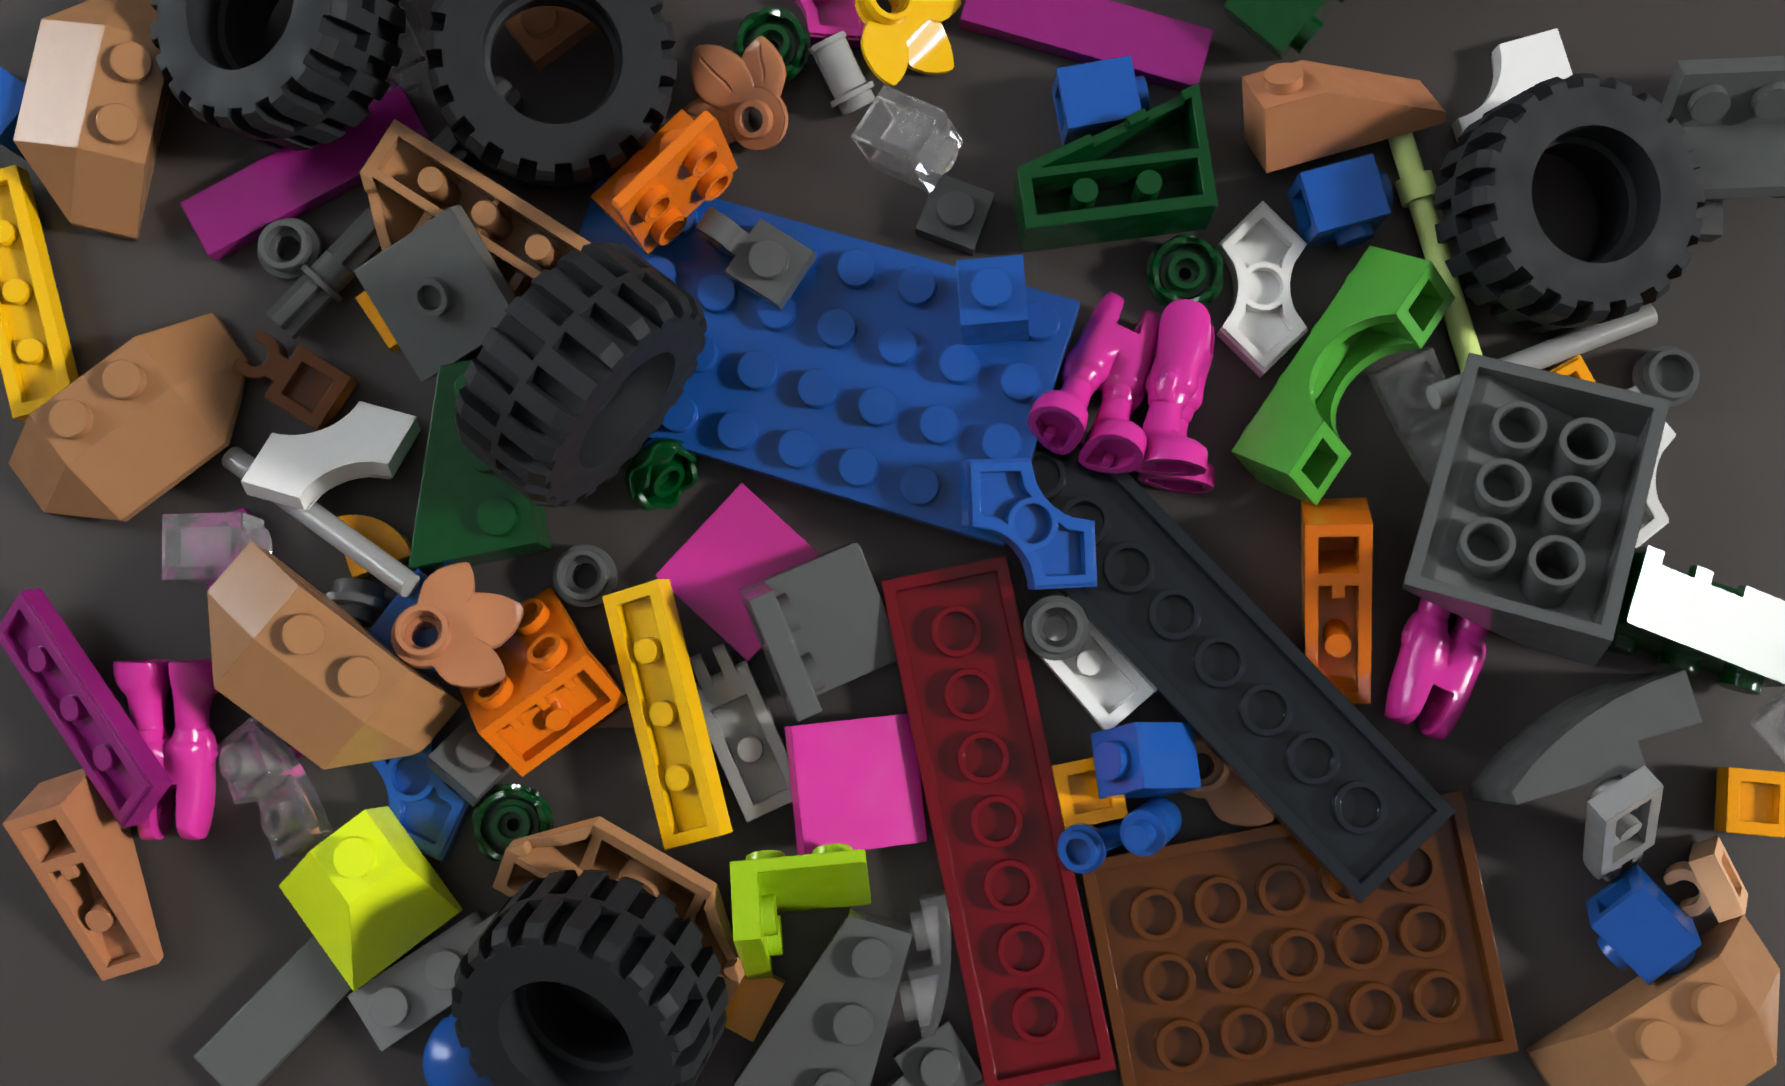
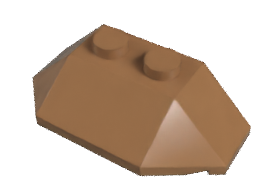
[13,0,171,241]
[360,119,591,297]
[8,313,252,522]
[207,540,463,770]
[493,816,745,1010]
[1525,915,1780,1086]

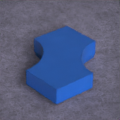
[960,458,1097,590]
[370,731,472,861]

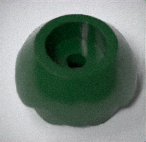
[733,8,811,83]
[1146,233,1223,307]
[625,437,698,510]
[472,784,554,862]

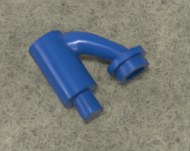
[1057,796,1182,874]

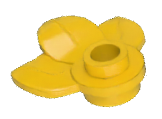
[855,0,962,87]

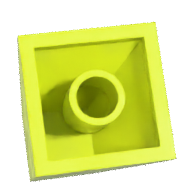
[279,806,463,992]

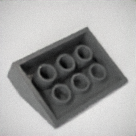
[1402,353,1671,667]

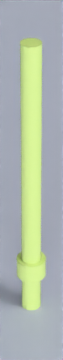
[1388,132,1483,373]

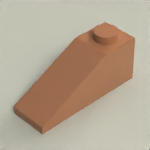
[1242,60,1446,173]
[2,769,164,981]

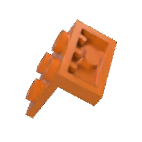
[591,109,738,255]
[459,587,628,777]

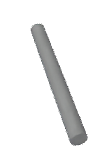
[1426,303,1658,410]
[222,446,420,597]

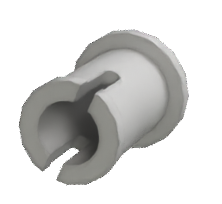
[808,30,876,117]

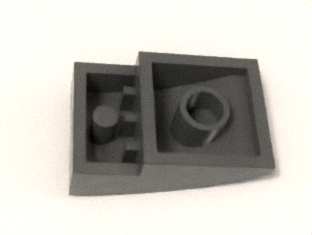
[1469,670,1703,805]

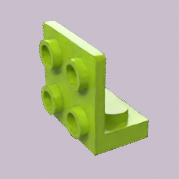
[730,843,871,980]

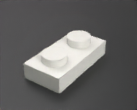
[1023,616,1155,730]

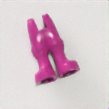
[1027,292,1160,474]
[1134,299,1216,494]
[1384,597,1489,740]
[113,659,219,841]

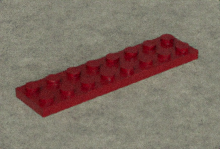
[881,555,1116,1086]

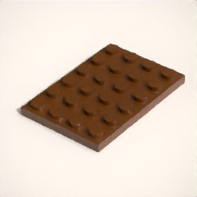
[1080,789,1519,1086]

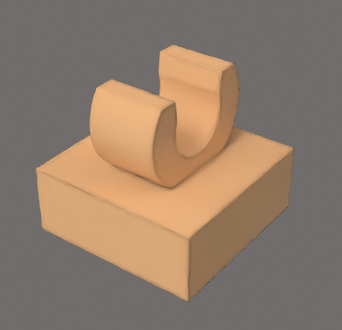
[1663,836,1748,923]

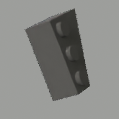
[732,907,913,1086]

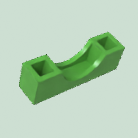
[1231,245,1455,506]

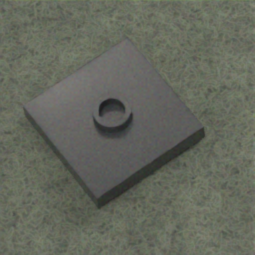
[354,205,516,383]

